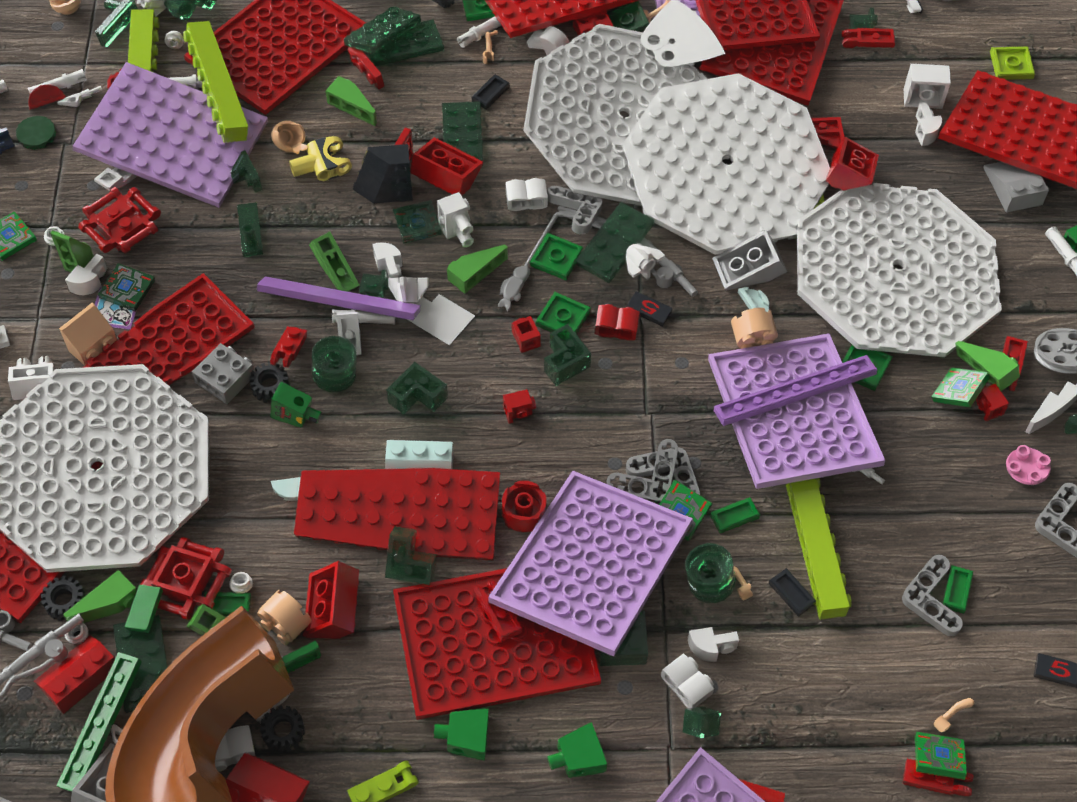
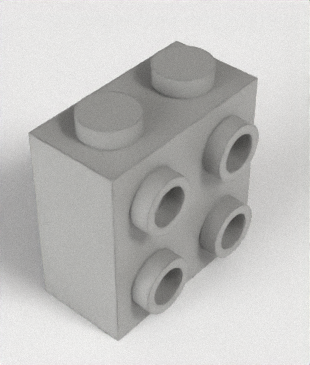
[192,343,254,404]

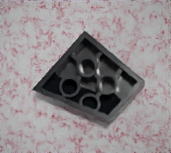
[353,144,413,204]

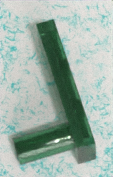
[95,0,138,47]
[237,202,263,257]

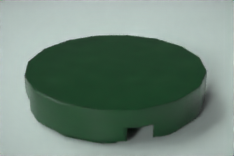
[16,116,56,150]

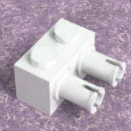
[437,192,474,247]
[8,356,54,400]

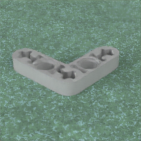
[547,186,602,234]
[607,439,678,502]
[626,447,700,495]
[1035,483,1077,558]
[902,555,963,636]

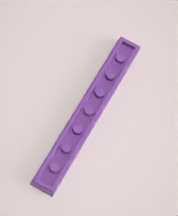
[257,277,420,320]
[714,355,877,426]

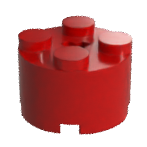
[502,481,547,532]

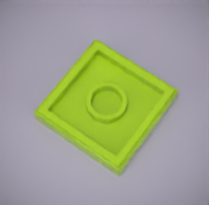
[990,47,1035,80]

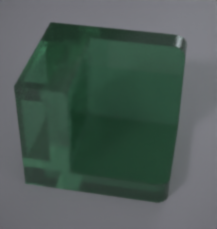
[682,707,721,738]

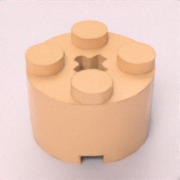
[731,308,778,349]
[257,590,311,645]

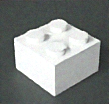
[903,64,951,109]

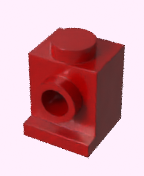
[512,316,541,353]
[976,384,1009,421]
[503,389,536,424]

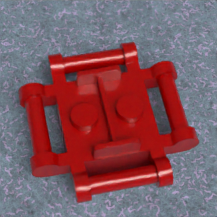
[78,187,161,254]
[140,537,232,620]

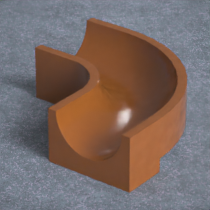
[105,606,294,802]

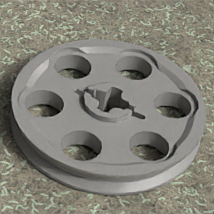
[1034,328,1077,374]

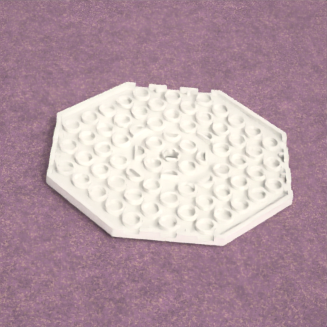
[523,24,707,206]
[622,73,830,255]
[797,183,1002,357]
[0,364,209,572]

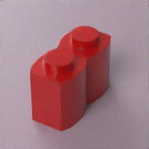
[594,304,640,341]

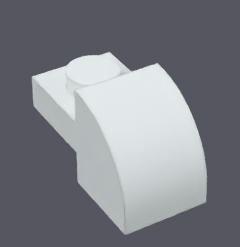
[527,26,570,55]
[915,102,942,146]
[373,243,402,278]
[65,254,107,295]
[688,627,739,662]

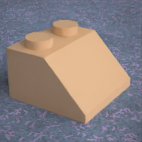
[59,303,117,365]

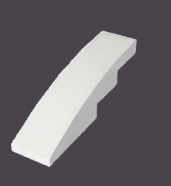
[1025,382,1077,434]

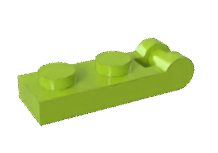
[347,761,419,802]

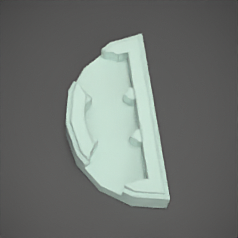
[738,287,769,312]
[271,477,300,501]

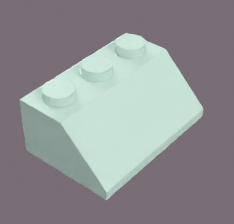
[385,440,453,469]

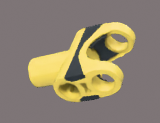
[289,136,352,181]

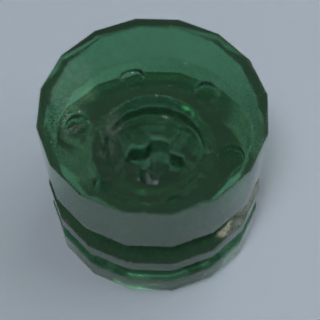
[312,336,357,392]
[685,543,736,603]

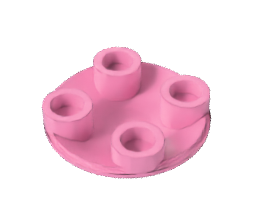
[1006,445,1051,485]

